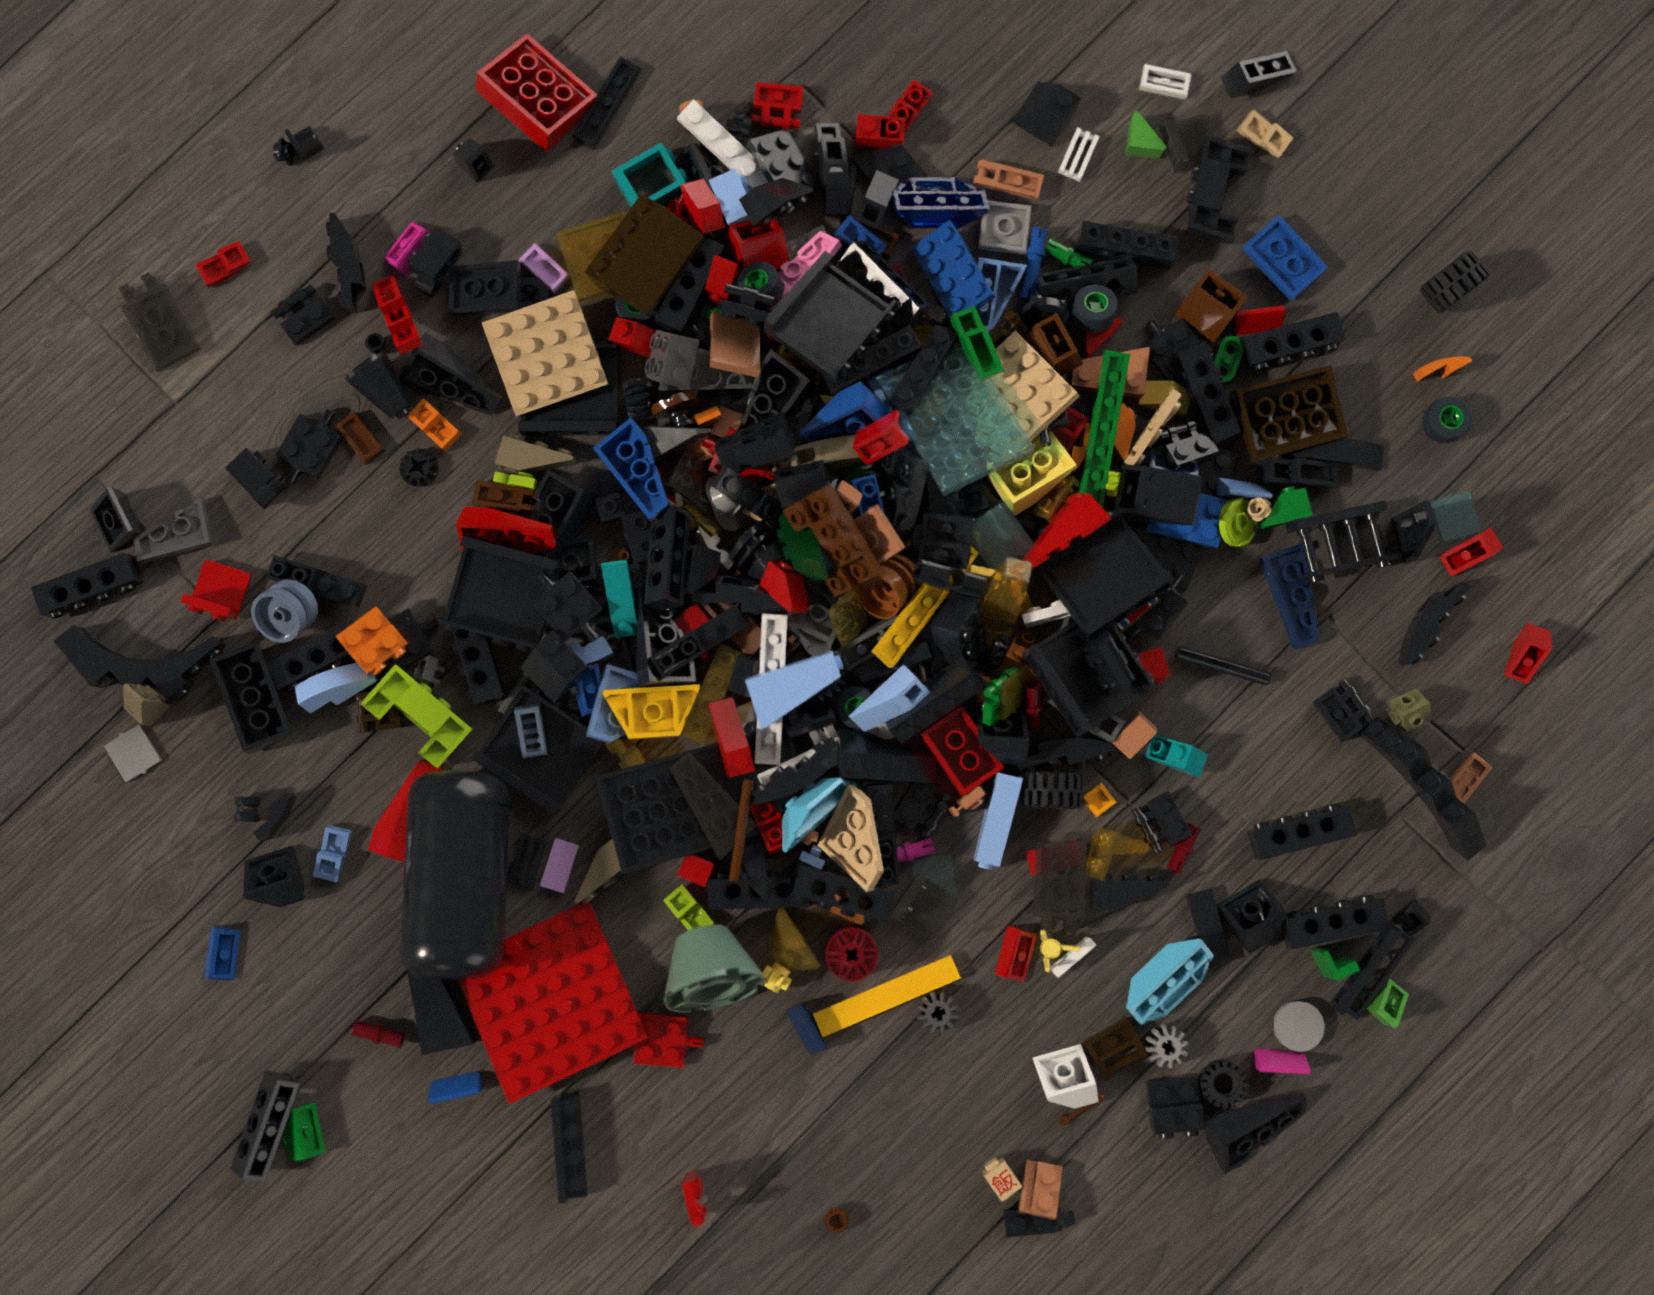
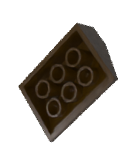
[584,194,705,316]
[1229,365,1348,461]

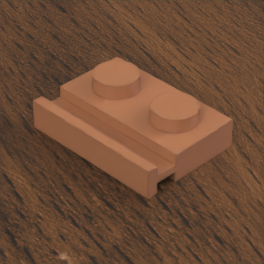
[948,786,985,817]
[1018,1159,1063,1219]

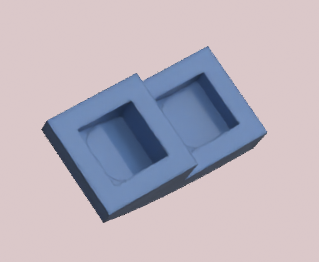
[313,825,353,882]

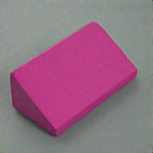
[383,221,429,276]
[1254,1049,1310,1074]

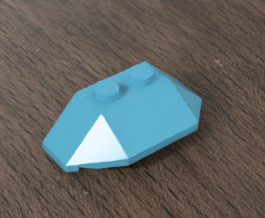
[782,778,860,853]
[1126,939,1214,1025]

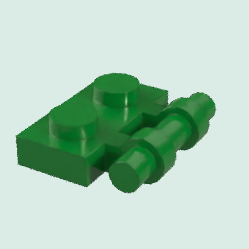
[982,667,1021,727]

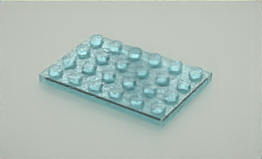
[876,339,1034,496]

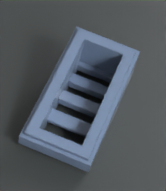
[514,703,548,758]

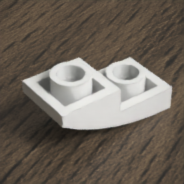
[695,524,734,575]

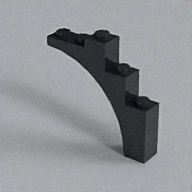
[54,625,227,701]
[1359,716,1487,861]

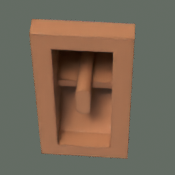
[1112,711,1157,759]

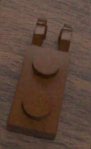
[473,480,536,513]

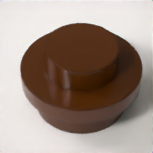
[824,1207,849,1233]

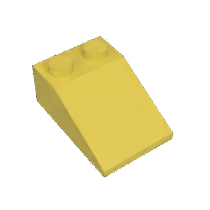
[986,431,1077,516]

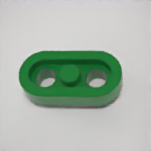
[1213,336,1244,384]

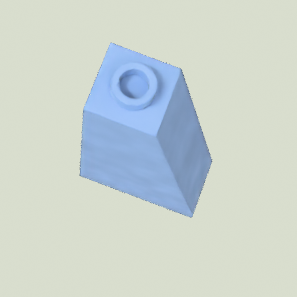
[745,650,844,729]
[973,773,1023,870]

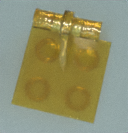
[1083,828,1149,881]

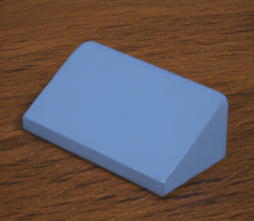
[1217,478,1272,501]

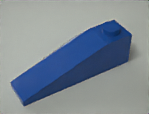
[593,418,670,521]

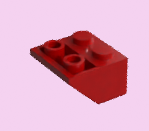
[726,219,790,272]

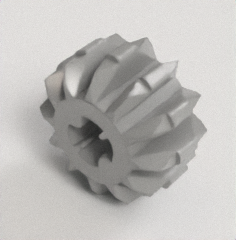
[1145,1024,1189,1068]

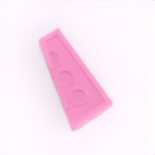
[764,231,842,313]

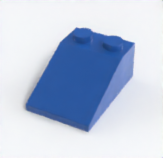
[800,381,888,443]

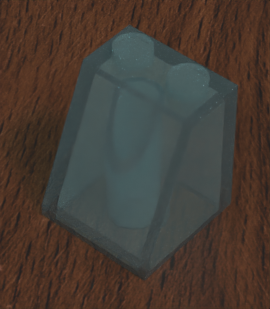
[972,499,1034,572]

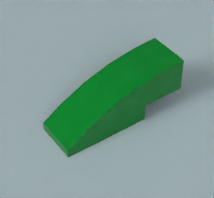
[950,306,1004,380]

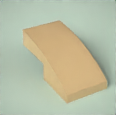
[1236,110,1293,158]

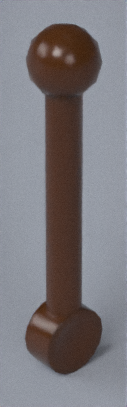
[1059,1093,1106,1126]

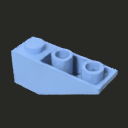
[849,664,930,732]

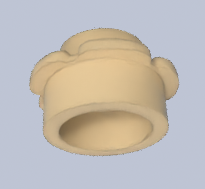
[1247,498,1271,521]

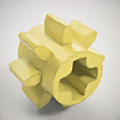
[762,962,792,993]

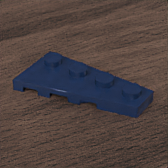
[1259,543,1319,650]

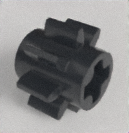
[726,110,752,142]

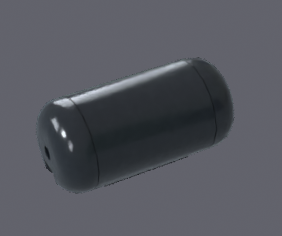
[400,770,510,979]

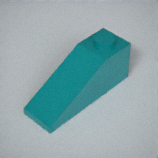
[601,560,637,638]

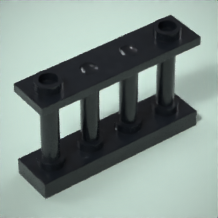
[1285,500,1400,583]

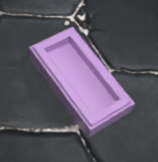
[518,243,571,294]
[540,838,580,893]

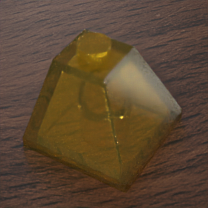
[769,906,820,970]

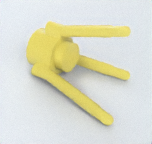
[1040,930,1081,972]

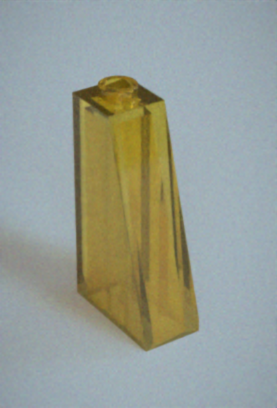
[973,557,1032,636]

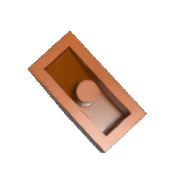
[1113,403,1136,464]

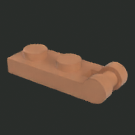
[973,160,1044,201]

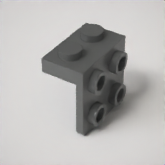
[645,330,699,389]

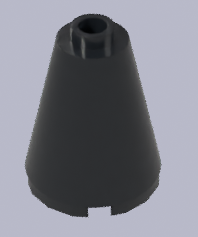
[345,350,411,420]

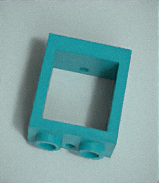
[611,143,688,207]

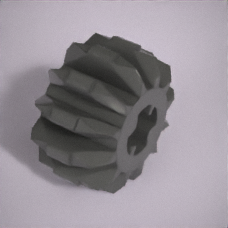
[917,991,959,1034]

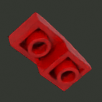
[888,80,933,133]
[750,801,782,856]

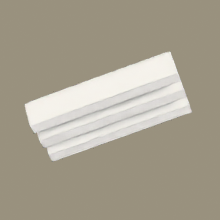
[1139,64,1191,99]
[1058,127,1099,182]
[1050,937,1096,978]

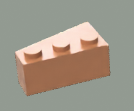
[1068,347,1150,401]

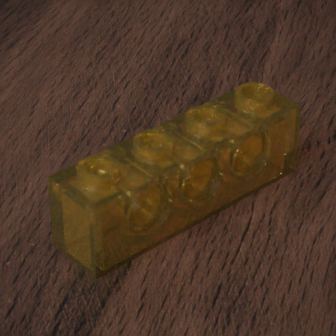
[680,643,743,745]

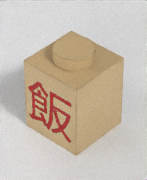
[982,1157,1022,1202]

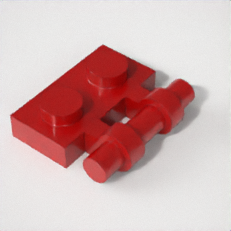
[752,82,804,130]
[682,1171,707,1226]

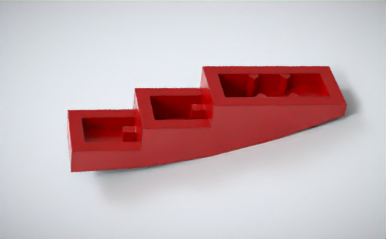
[372,274,423,355]

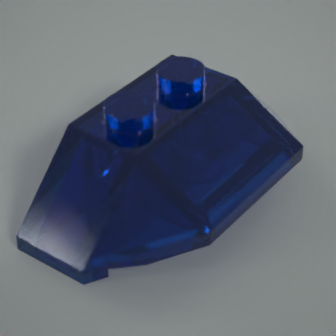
[892,177,990,228]

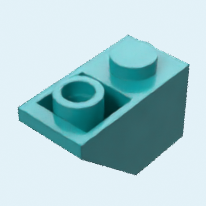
[1145,735,1208,778]

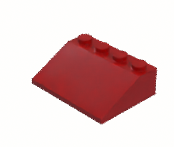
[476,34,597,152]

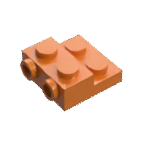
[336,606,408,676]

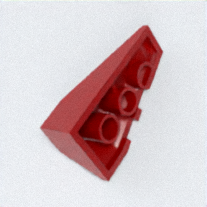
[1015,491,1111,575]
[455,506,556,554]
[368,760,444,862]

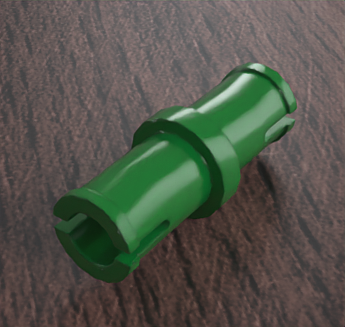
[1044,238,1094,267]

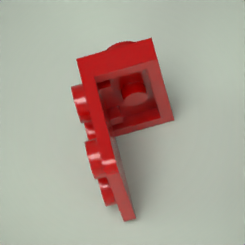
[180,560,252,622]

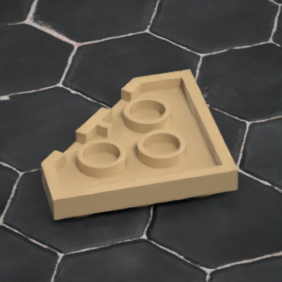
[1120,389,1182,467]
[818,785,884,892]

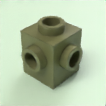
[1389,689,1432,733]

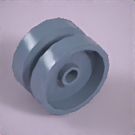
[251,579,318,643]

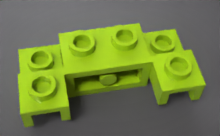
[361,664,472,768]

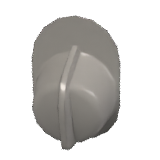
[706,475,744,531]

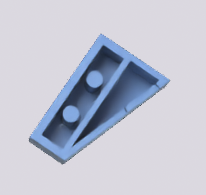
[977,257,1027,332]

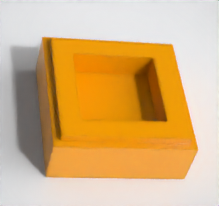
[1083,783,1117,817]

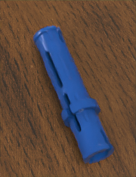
[1019,227,1047,302]

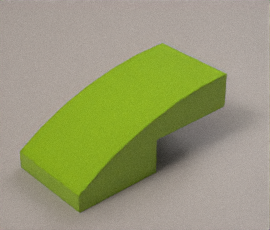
[663,884,717,931]

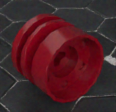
[825,925,878,982]

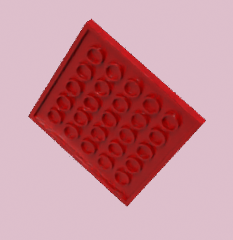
[458,902,649,1104]

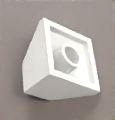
[1033,1044,1099,1109]

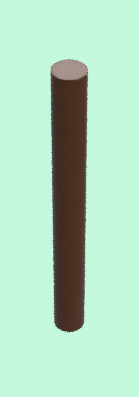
[729,780,753,882]

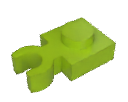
[1106,471,1121,502]
[493,472,539,491]

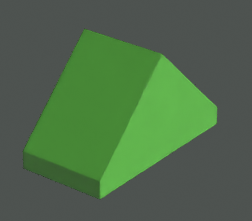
[1126,111,1167,159]
[1366,978,1409,1028]

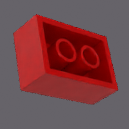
[919,706,1005,796]

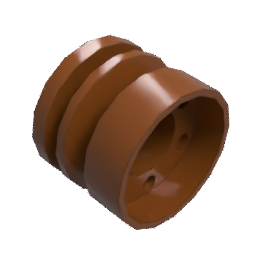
[856,554,922,619]

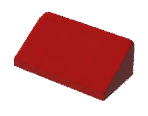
[1231,306,1285,336]
[995,926,1037,982]

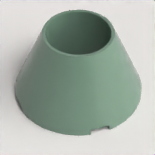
[664,925,765,1013]

